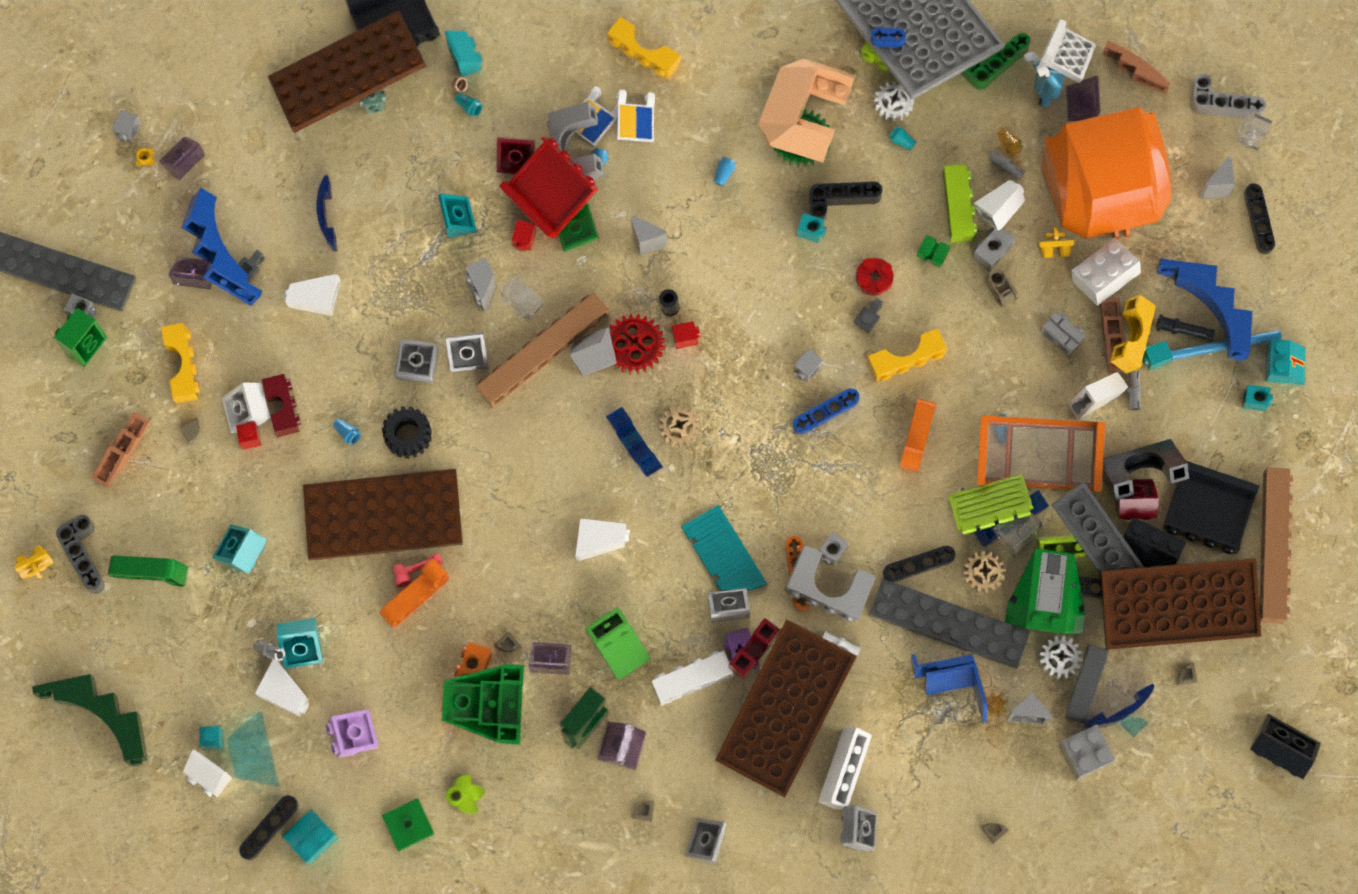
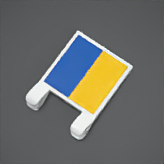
[575,86,617,147]
[616,90,655,143]

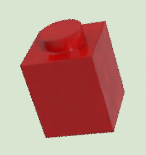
[512,220,536,251]
[671,321,701,349]
[236,422,262,450]

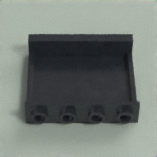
[346,0,440,47]
[1162,461,1260,555]

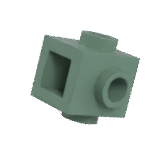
[360,90,387,114]

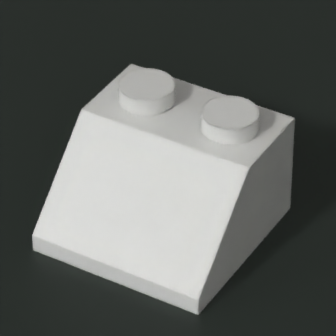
[221,383,271,433]
[183,749,232,797]

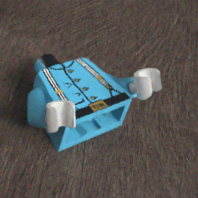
[1024,51,1065,107]

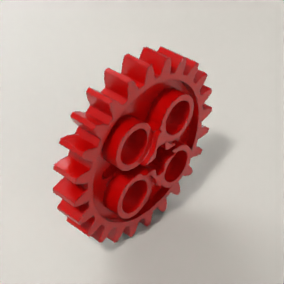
[610,314,665,374]

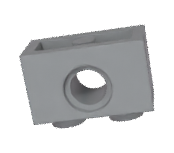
[973,228,1016,271]

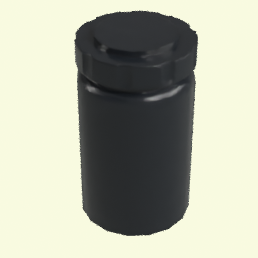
[659,289,680,317]

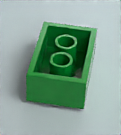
[54,307,108,367]

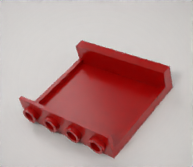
[499,136,599,239]

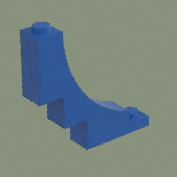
[181,188,262,306]
[1157,259,1253,361]

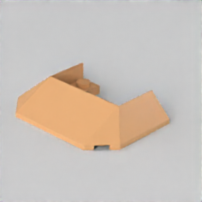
[758,59,856,163]

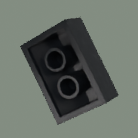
[1123,517,1187,567]
[1250,714,1321,779]

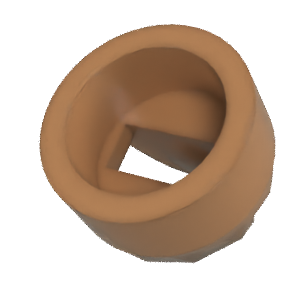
[451,77,468,92]

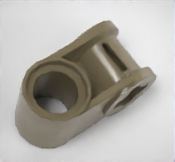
[986,269,1019,308]

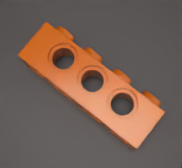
[441,642,493,713]

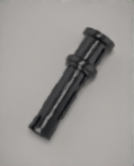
[1156,314,1215,341]

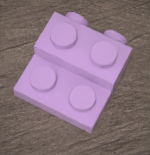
[326,709,379,758]

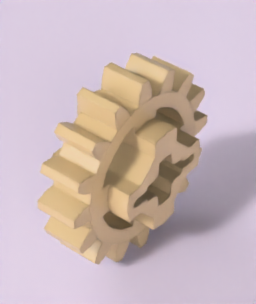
[659,406,700,448]
[963,551,1006,594]

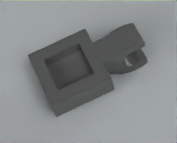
[238,250,265,283]
[854,298,883,333]

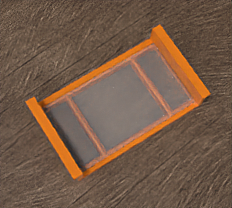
[977,415,1105,492]

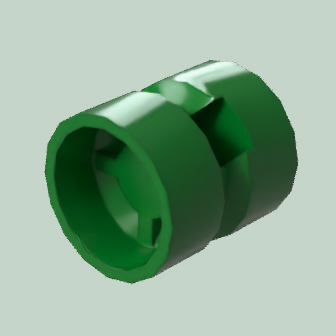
[916,235,951,268]

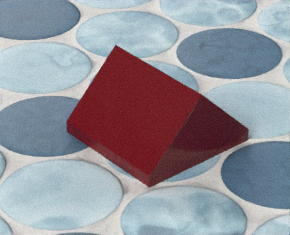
[497,137,536,174]

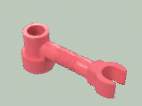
[392,554,443,588]

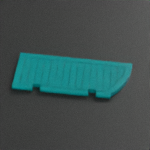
[681,505,767,591]

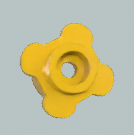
[136,148,154,166]

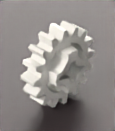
[874,81,914,122]
[1039,636,1083,679]

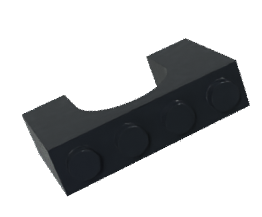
[1102,439,1189,500]

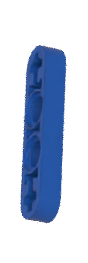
[793,388,860,434]

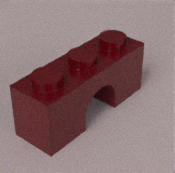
[262,374,301,438]
[728,618,780,680]

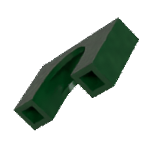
[560,687,609,749]

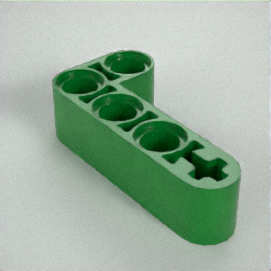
[961,33,1031,89]
[107,555,188,587]

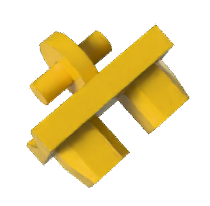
[1037,227,1074,258]
[14,546,54,579]

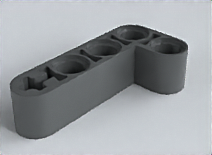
[56,515,105,594]
[1065,643,1109,724]

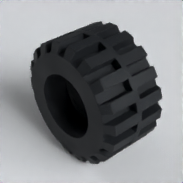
[382,406,432,459]

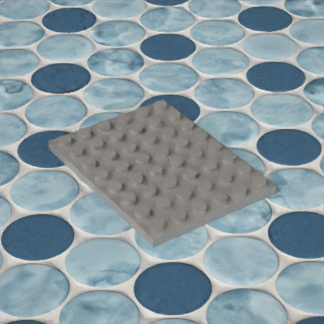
[835,0,1005,100]

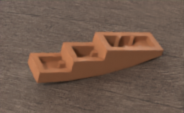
[1103,41,1170,94]
[1100,298,1126,373]
[91,412,152,488]

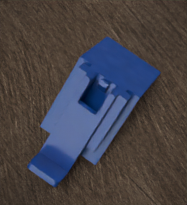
[911,654,988,723]

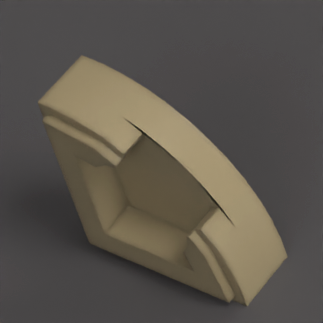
[180,418,200,445]
[494,632,522,652]
[1177,663,1198,686]
[632,801,654,822]
[980,823,1009,844]

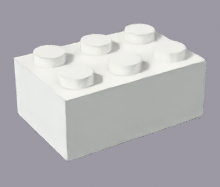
[1071,238,1141,306]

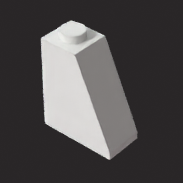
[974,180,1025,231]
[284,274,341,316]
[1068,372,1128,420]
[575,518,630,561]
[255,659,309,717]

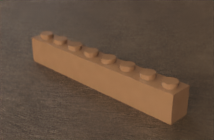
[477,293,609,408]
[1260,467,1293,624]

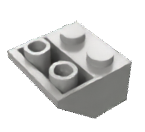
[464,258,497,311]

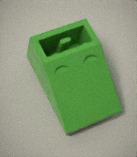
[585,607,651,681]

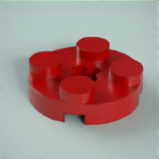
[856,258,894,296]

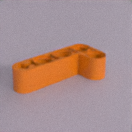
[899,398,936,473]
[379,559,449,628]

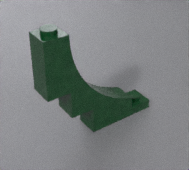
[32,674,148,766]

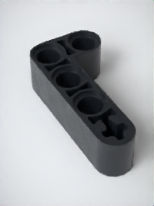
[809,181,883,220]

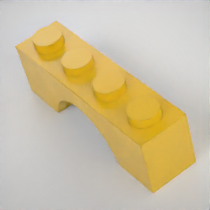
[607,16,680,79]
[1110,294,1156,373]
[161,323,201,403]
[867,328,947,381]

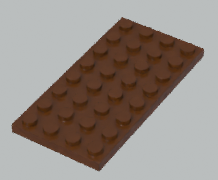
[268,10,427,133]
[303,469,463,561]
[1100,558,1262,650]
[715,619,857,797]

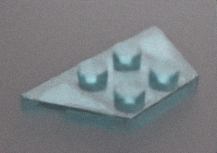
[227,712,279,786]

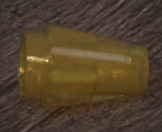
[997,128,1023,155]

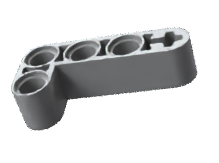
[1190,74,1266,119]

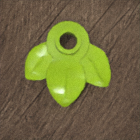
[446,774,485,814]

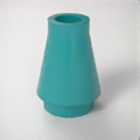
[455,93,483,117]
[888,126,916,151]

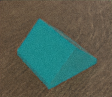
[438,194,477,238]

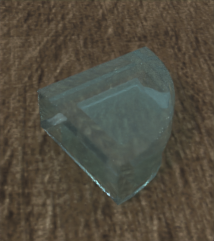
[1120,717,1148,737]

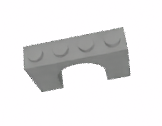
[547,102,604,179]
[784,545,876,623]

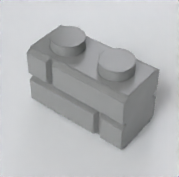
[1040,312,1086,357]

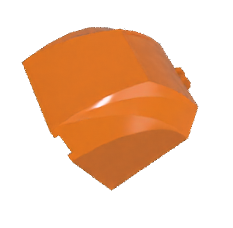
[1041,107,1171,239]

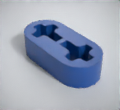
[870,28,906,47]

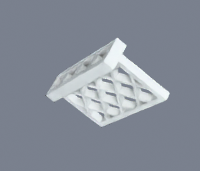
[1038,19,1096,83]

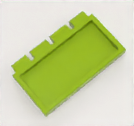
[948,474,1033,535]

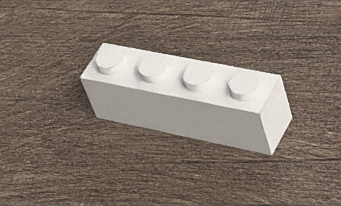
[652,650,733,705]
[818,727,872,810]

